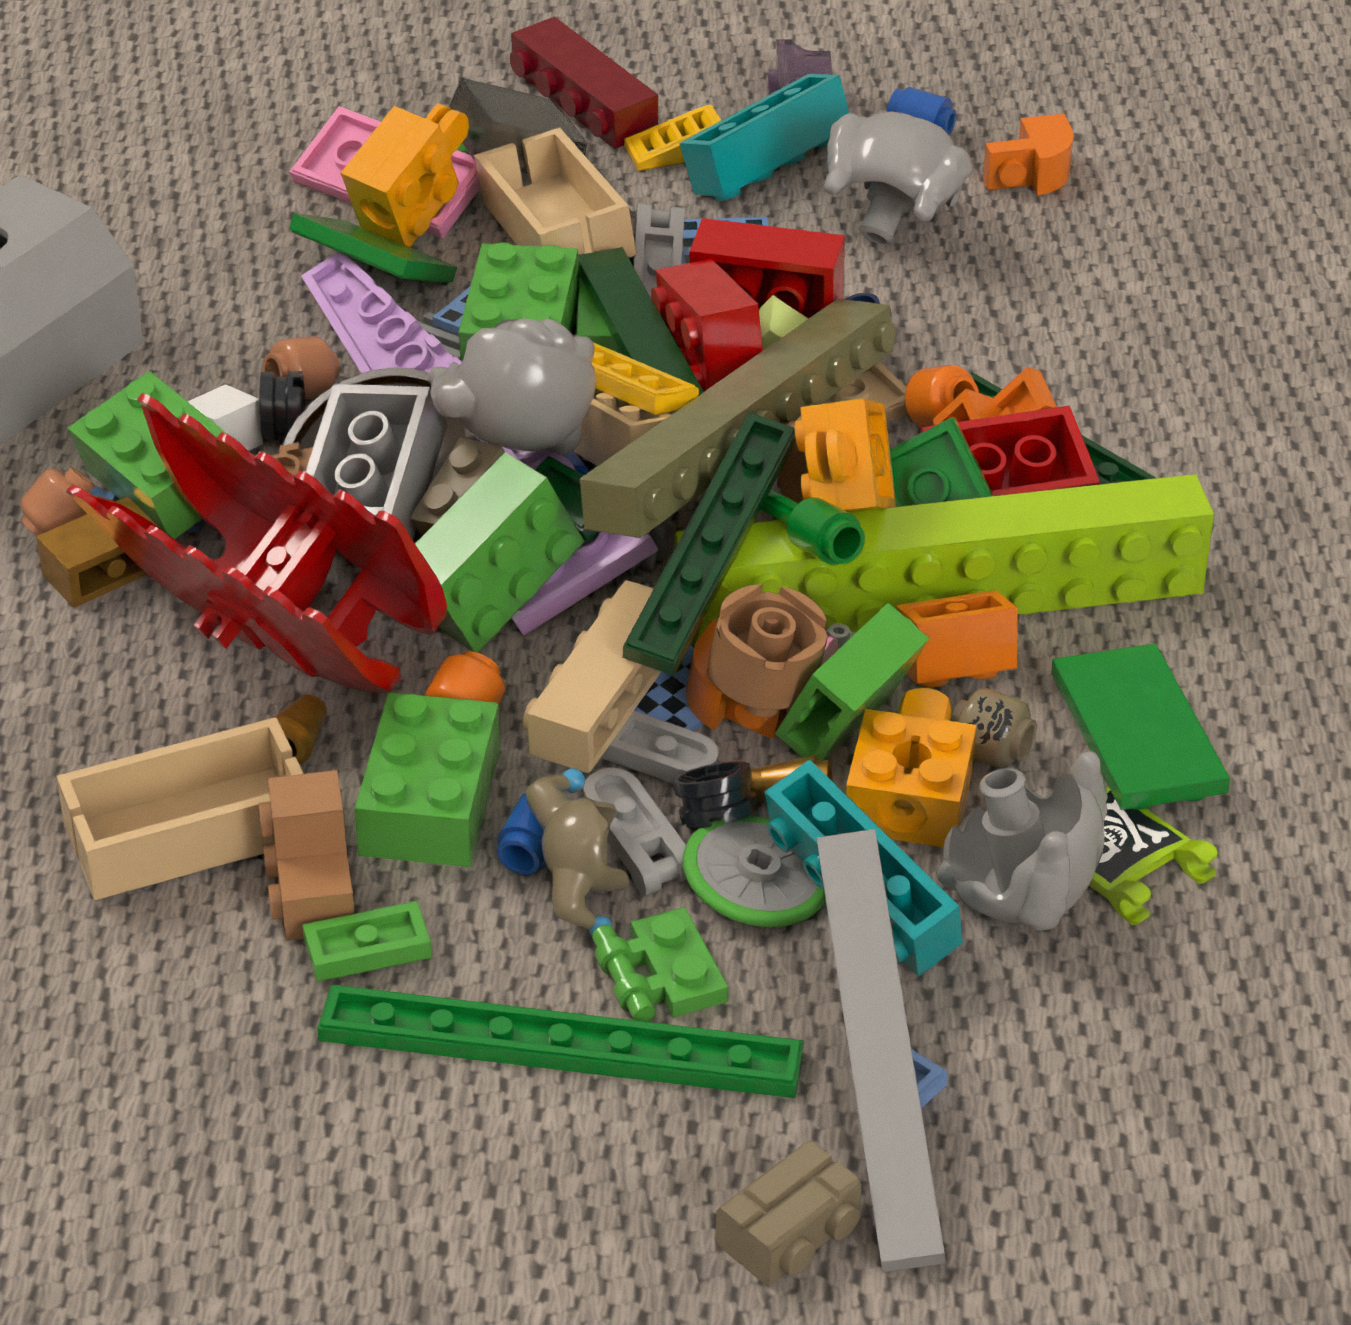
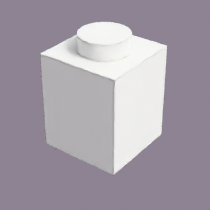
[188,384,263,451]

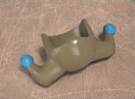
[526,768,630,936]

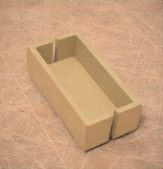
[474,128,637,258]
[56,717,303,901]

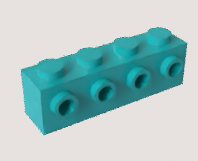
[680,73,849,201]
[765,759,963,977]

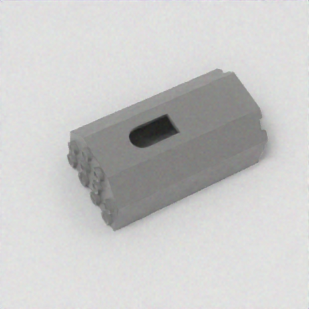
[0,174,143,445]

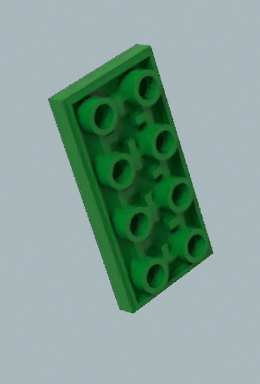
[1051,643,1230,810]

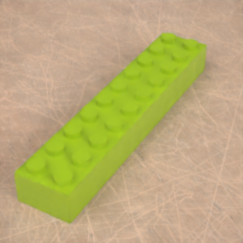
[675,474,1214,648]

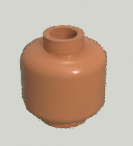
[262,336,340,401]
[20,467,95,536]

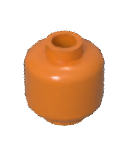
[905,365,979,429]
[425,651,505,707]

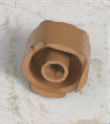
[707,585,827,717]

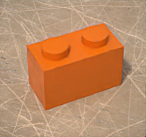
[896,590,1018,687]

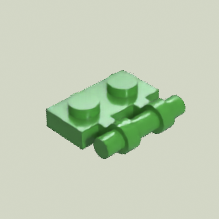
[592,907,728,1022]

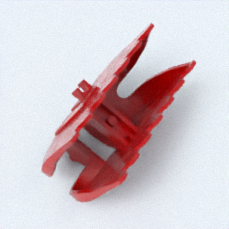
[66,393,447,693]

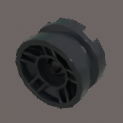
[259,371,306,441]
[672,761,759,828]

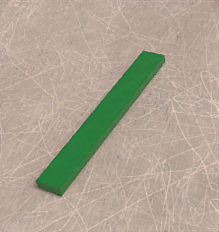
[317,984,804,1098]

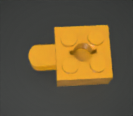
[340,103,469,247]
[795,398,896,512]
[846,688,976,847]

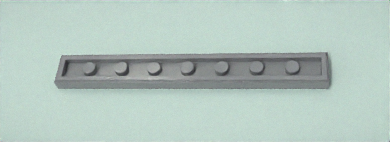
[817,829,946,1272]

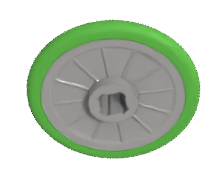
[683,816,826,927]

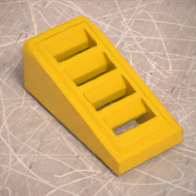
[624,105,721,171]

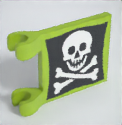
[1089,787,1218,925]

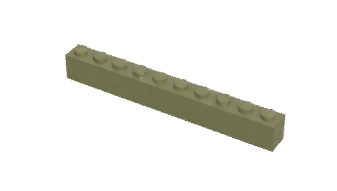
[580,299,896,538]

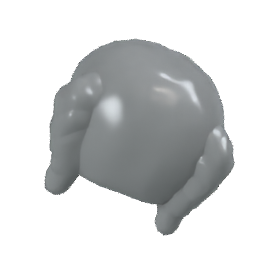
[824,111,973,244]
[428,318,597,455]
[936,751,1108,932]

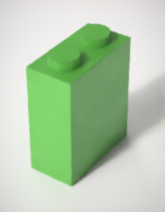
[775,603,930,760]

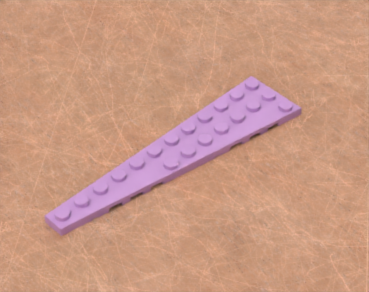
[301,252,658,636]

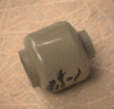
[950,688,1037,768]

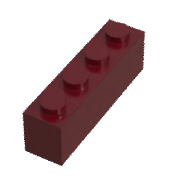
[510,16,658,149]

